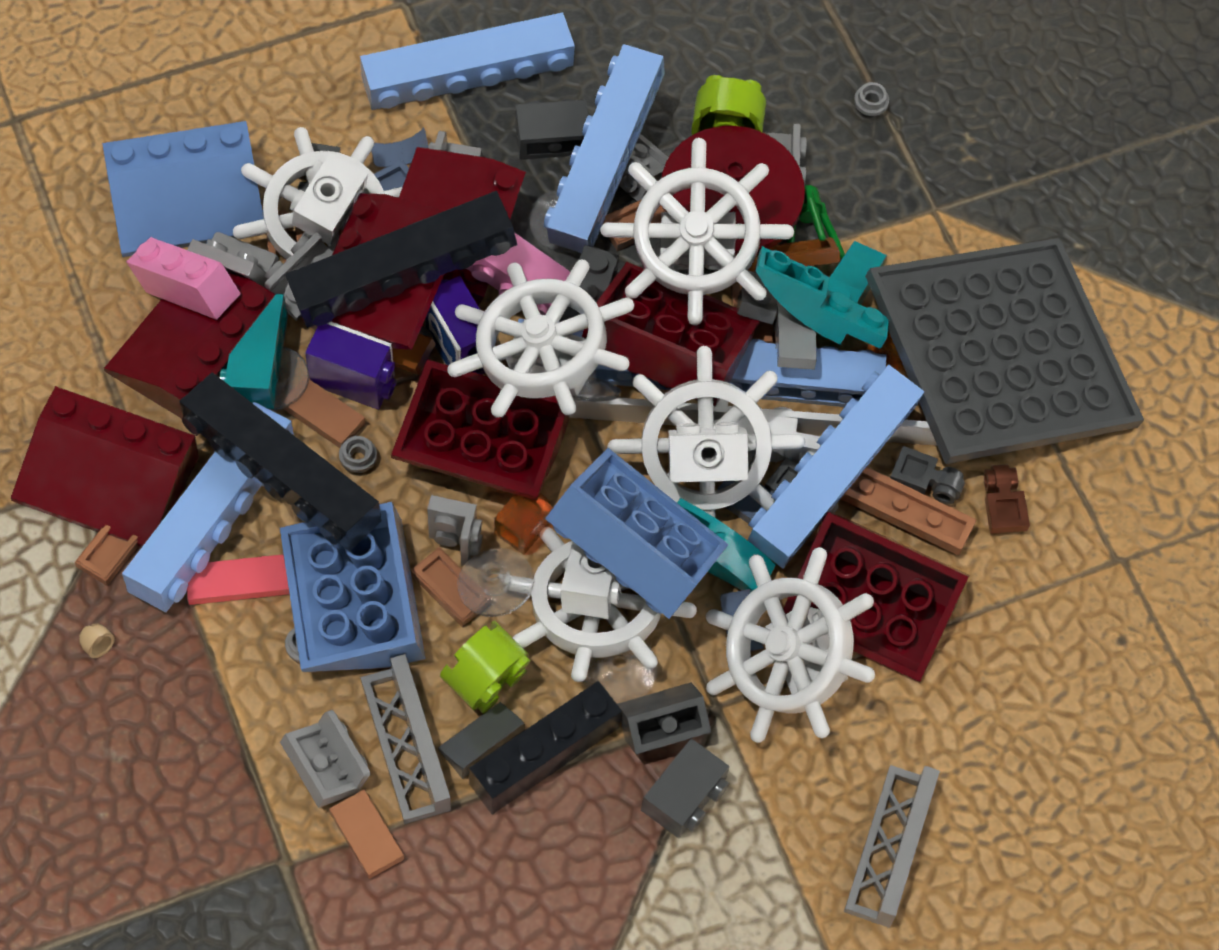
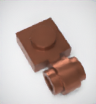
[984,464,1030,534]

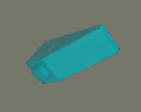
[828,241,887,340]
[220,294,288,409]

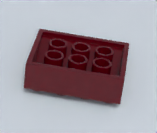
[399,147,526,306]
[303,193,444,350]
[582,262,760,406]
[104,273,276,419]
[391,359,570,500]
[11,386,199,548]
[783,512,970,682]

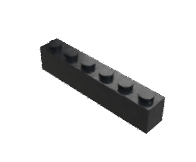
[285,190,517,328]
[179,372,382,552]

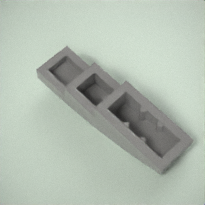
[774,301,817,370]

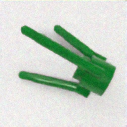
[787,185,845,259]

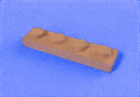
[841,467,977,556]

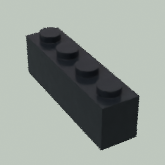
[469,681,622,815]

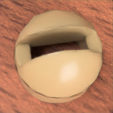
[79,623,115,658]

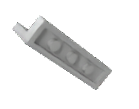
[361,654,451,824]
[844,765,940,928]

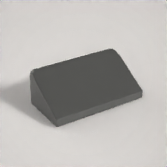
[438,702,525,779]

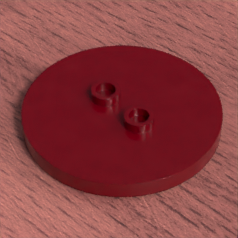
[661,126,805,257]

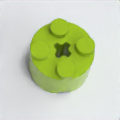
[691,75,766,135]
[440,620,530,714]

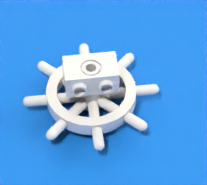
[233,127,402,260]
[600,138,794,325]
[447,259,634,418]
[607,346,805,518]
[499,527,697,682]
[706,548,875,743]

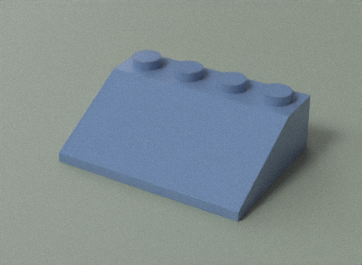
[102,121,265,257]
[545,448,729,619]
[280,501,426,672]

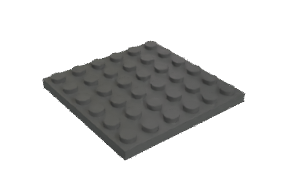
[865,238,1144,464]

